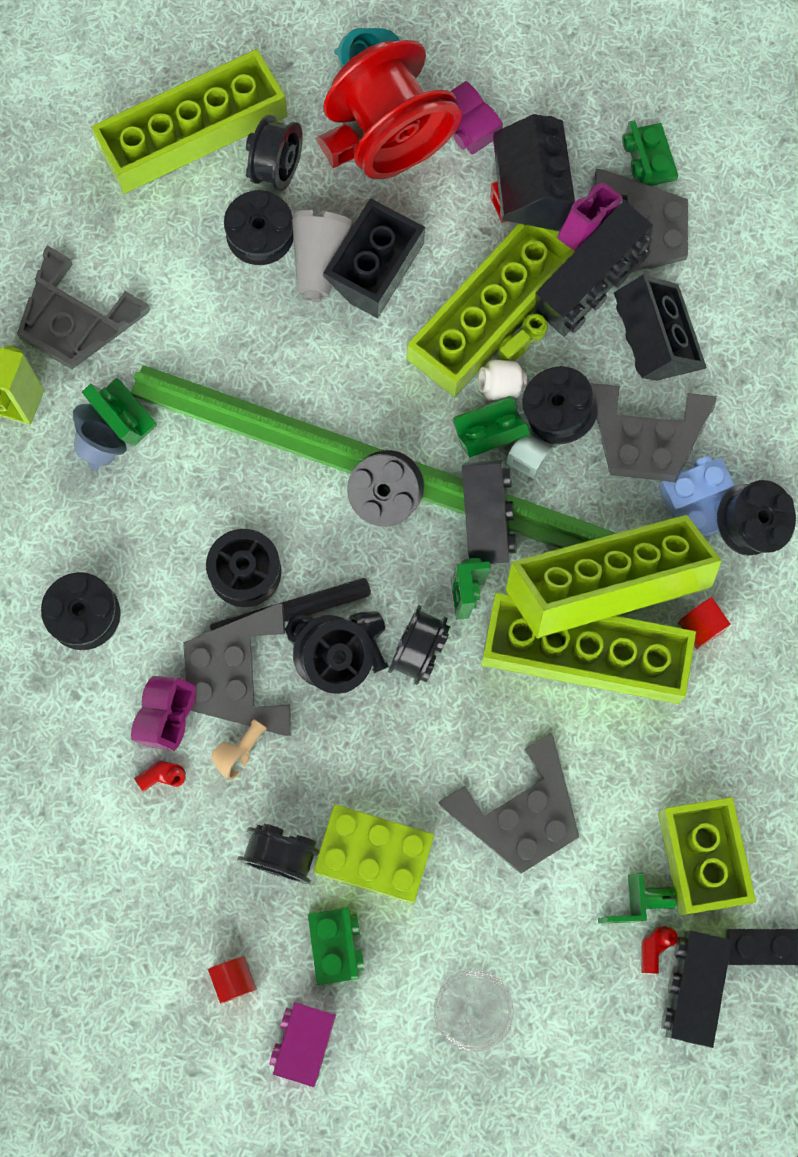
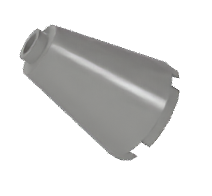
[292,210,354,302]

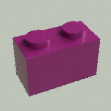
[269,1002,336,1087]

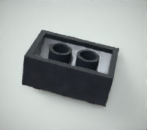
[323,198,425,319]
[613,274,707,381]

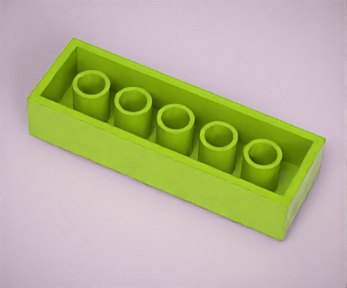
[90,49,288,194]
[406,224,575,398]
[506,515,722,638]
[481,593,696,704]

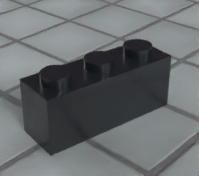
[462,460,517,564]
[661,930,732,1048]

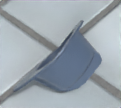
[73,404,127,471]

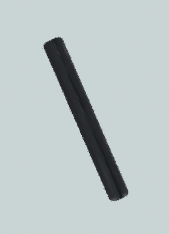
[210,578,371,631]

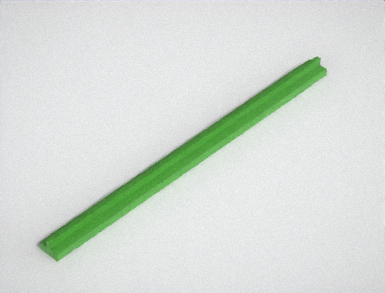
[131,365,617,549]

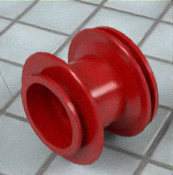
[323,40,462,179]

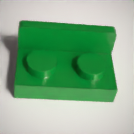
[622,120,678,186]
[81,378,157,446]
[452,396,530,458]
[451,558,491,620]
[308,907,365,985]

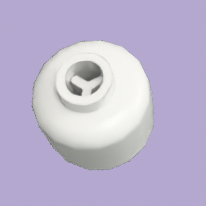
[478,359,527,401]

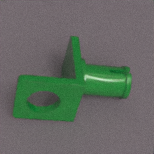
[598,873,677,924]

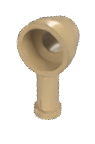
[211,719,267,780]

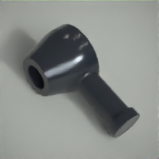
[349,611,389,674]

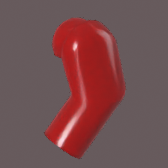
[134,761,186,792]
[641,926,678,974]

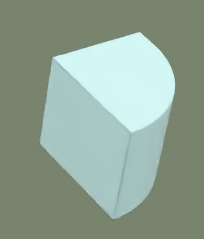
[506,434,553,479]

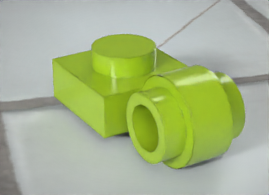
[498,314,548,361]

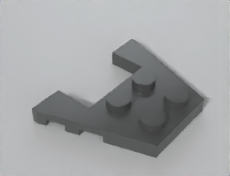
[595,169,688,274]
[17,245,150,369]
[591,383,717,482]
[183,604,292,736]
[438,733,579,874]

